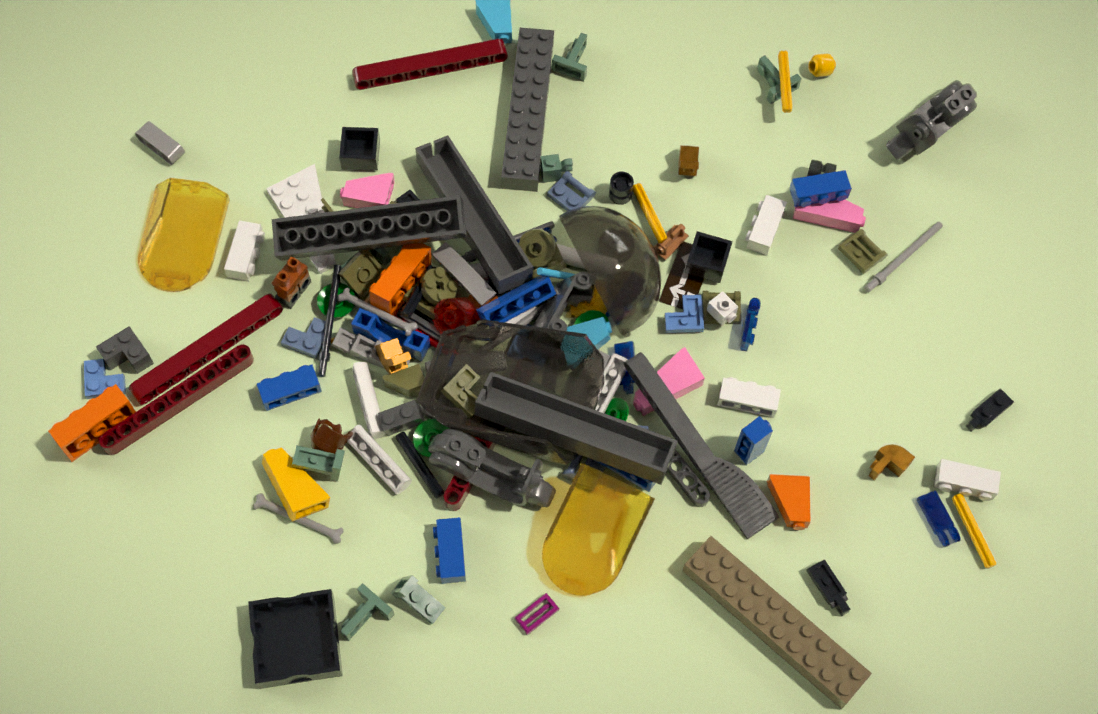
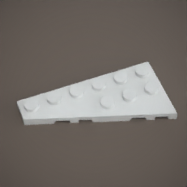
[266,164,336,274]

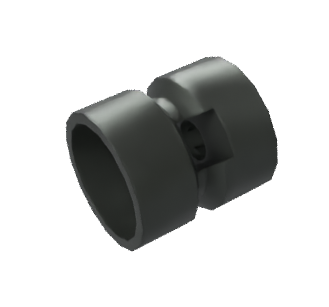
[807,159,837,176]

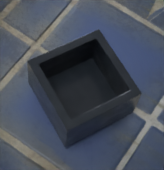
[339,127,380,170]
[685,231,733,283]

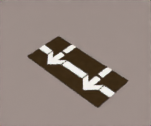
[659,242,704,310]

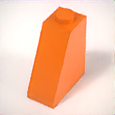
[767,474,811,530]

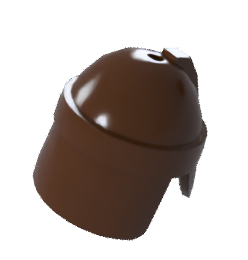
[310,418,353,454]

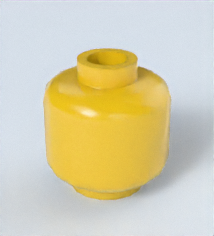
[808,53,836,77]

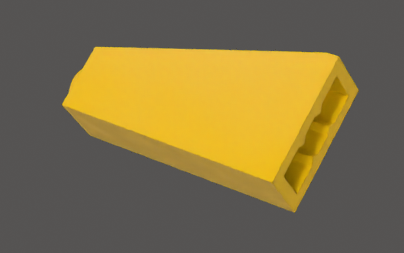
[262,447,330,521]

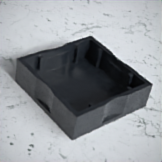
[248,589,343,689]

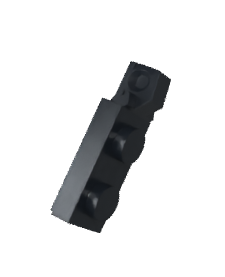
[966,388,1014,432]
[806,559,851,616]

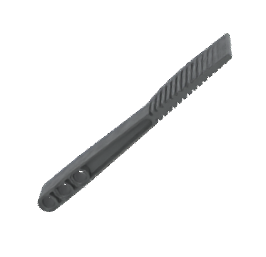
[624,352,780,539]

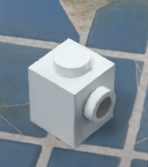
[707,291,738,326]

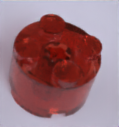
[433,297,479,336]

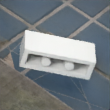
[745,195,787,256]
[224,221,265,281]
[717,377,781,418]
[934,459,1001,501]

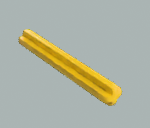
[778,50,792,113]
[633,183,668,244]
[952,494,996,568]

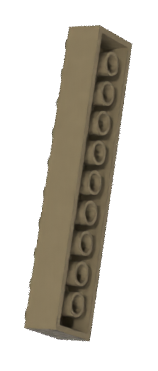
[682,536,872,709]

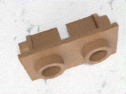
[651,224,689,261]

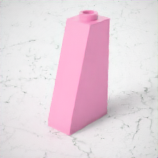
[793,200,866,233]
[633,347,705,416]

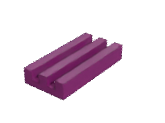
[515,593,559,635]

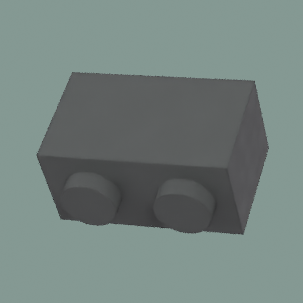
[378,400,425,436]

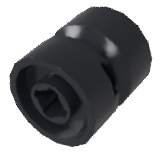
[609,171,634,205]

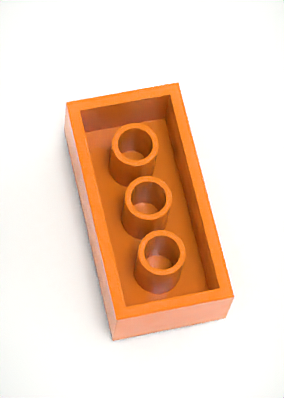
[369,243,432,316]
[48,384,136,462]

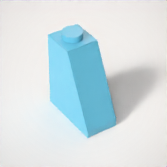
[475,0,512,44]
[563,317,612,369]

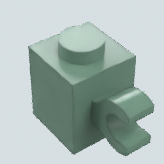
[540,154,573,183]

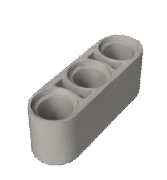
[135,121,185,165]

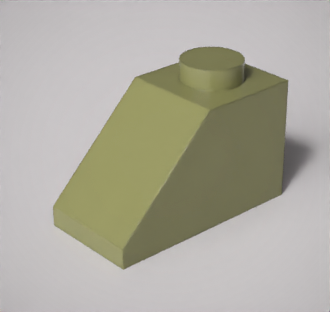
[382,364,427,398]

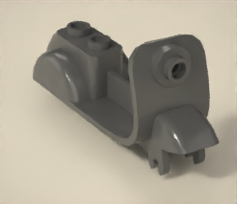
[886,80,977,160]
[428,429,556,508]

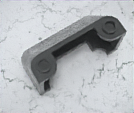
[529,272,596,358]

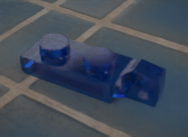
[614,341,635,395]

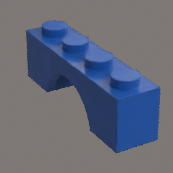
[351,308,430,361]

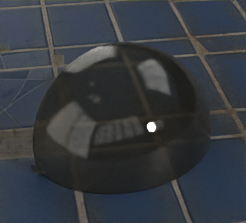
[559,206,661,338]

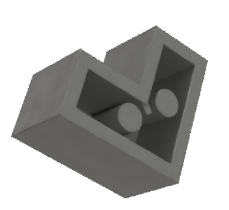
[96,326,154,374]

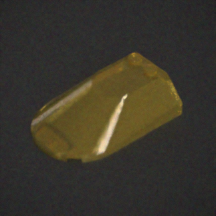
[138,178,230,292]
[542,463,655,596]

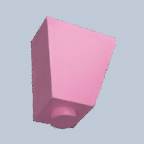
[340,173,395,208]

